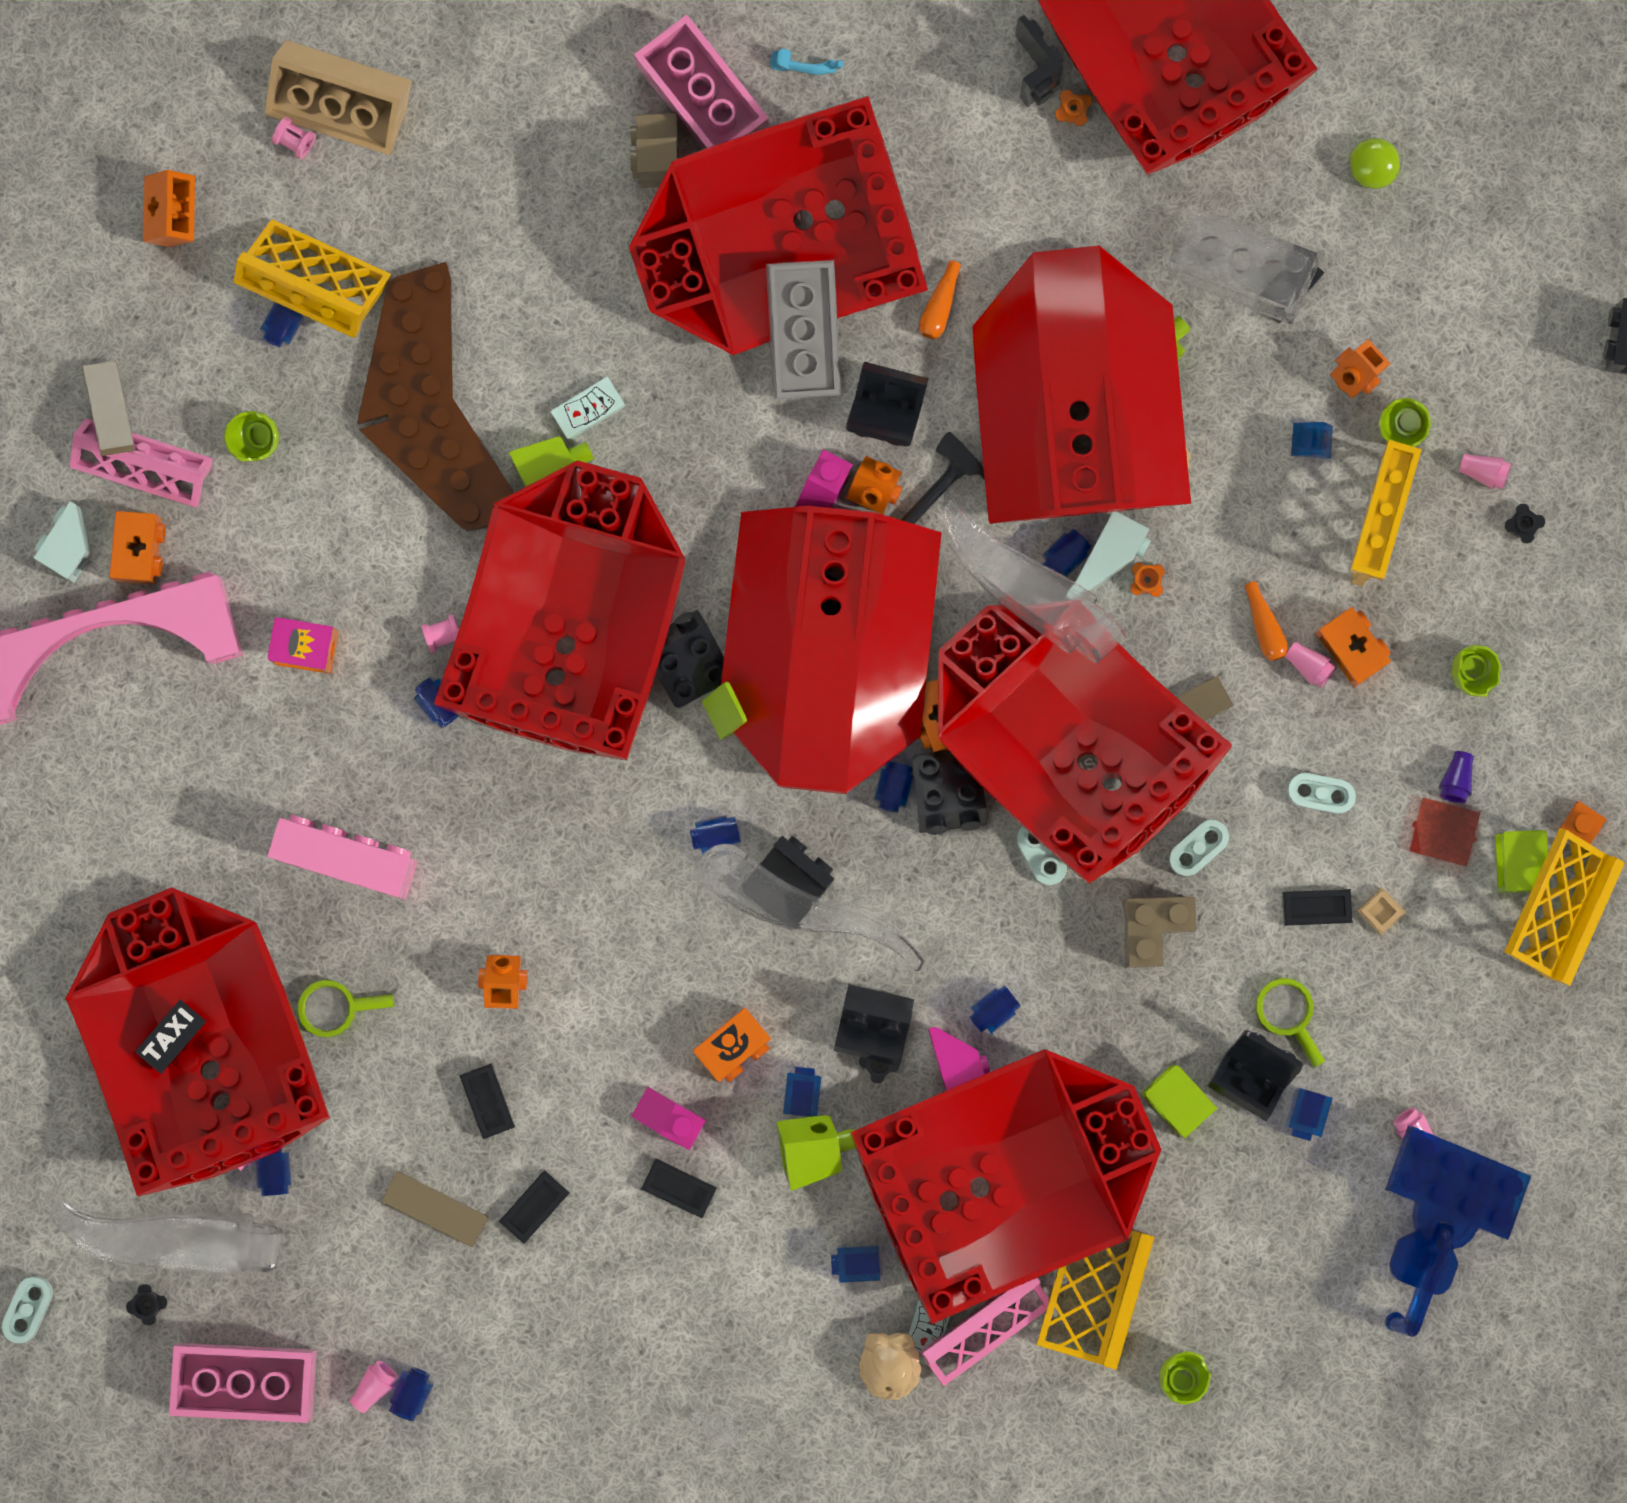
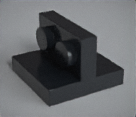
[833,984,915,1066]

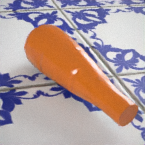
[918,260,961,340]
[1244,581,1288,661]

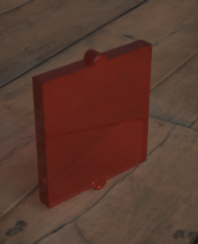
[1408,797,1480,867]

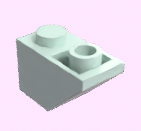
[34,501,92,583]

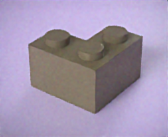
[630,113,679,188]
[1124,897,1196,968]

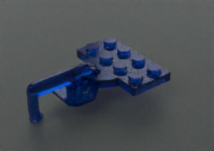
[1385,1126,1531,1337]

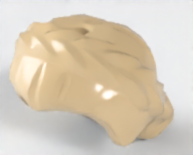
[859,1333,921,1400]

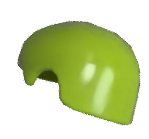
[1349,138,1400,189]
[1378,398,1432,447]
[224,411,280,462]
[1450,645,1501,697]
[1159,1351,1211,1405]

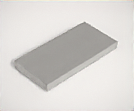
[766,260,841,400]

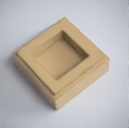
[1357,887,1405,936]

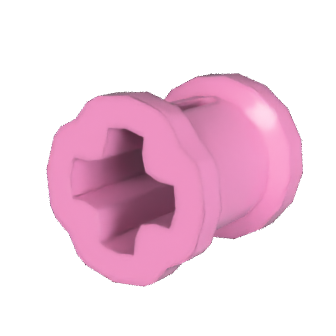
[272,117,316,159]
[421,614,459,653]

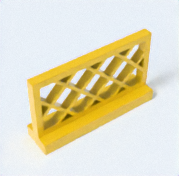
[233,219,392,338]
[1349,440,1422,586]
[1504,828,1625,986]
[1036,1230,1155,1370]

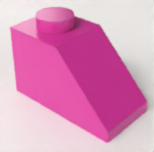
[795,449,853,508]
[928,1027,990,1091]
[631,1087,707,1150]

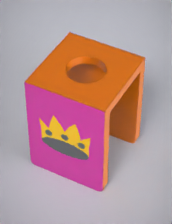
[267,617,339,674]

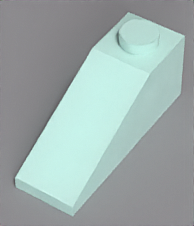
[1065,512,1151,602]

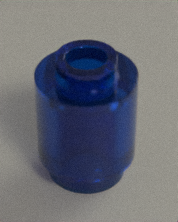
[260,302,304,348]
[1041,529,1091,579]
[413,677,460,729]
[874,761,913,813]
[690,815,741,855]
[969,985,1021,1034]
[255,1149,292,1196]
[389,1367,434,1421]

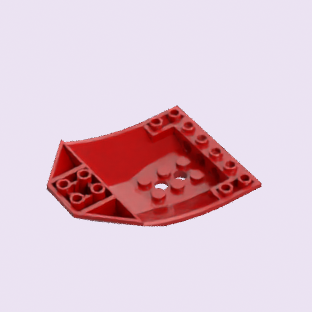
[1038,0,1317,175]
[629,95,928,356]
[972,245,1191,524]
[434,460,686,761]
[721,506,942,794]
[938,602,1232,884]
[65,887,330,1197]
[850,1049,1162,1324]

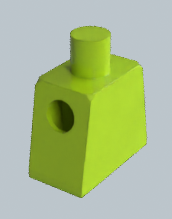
[509,436,595,486]
[776,1115,856,1191]

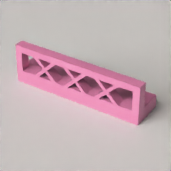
[69,418,213,508]
[919,1278,1049,1386]

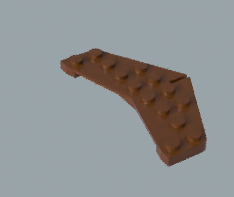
[357,262,514,531]

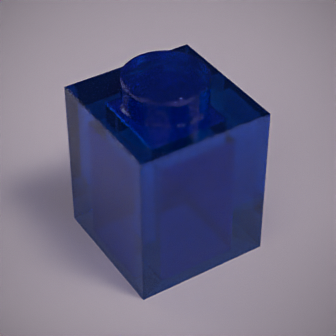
[783,1066,821,1117]
[1285,1088,1333,1141]
[831,1244,880,1283]

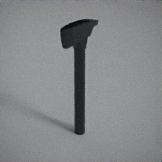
[901,432,985,524]

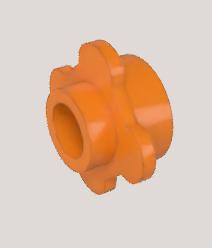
[1055,89,1092,126]
[1130,562,1165,597]

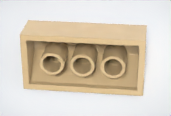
[264,40,412,155]

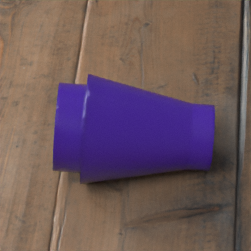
[1438,751,1474,804]

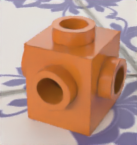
[1329,339,1391,399]
[846,456,903,514]
[478,955,528,1009]

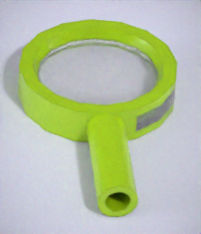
[1255,978,1325,1068]
[298,980,395,1037]

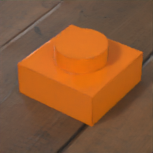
[1559,801,1607,844]

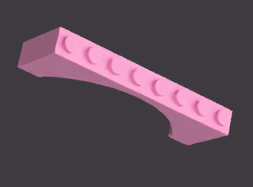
[0,572,244,725]

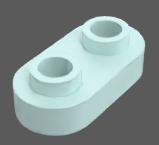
[1287,773,1356,814]
[1169,820,1229,877]
[1017,826,1067,885]
[2,1276,53,1343]

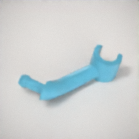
[770,49,844,75]

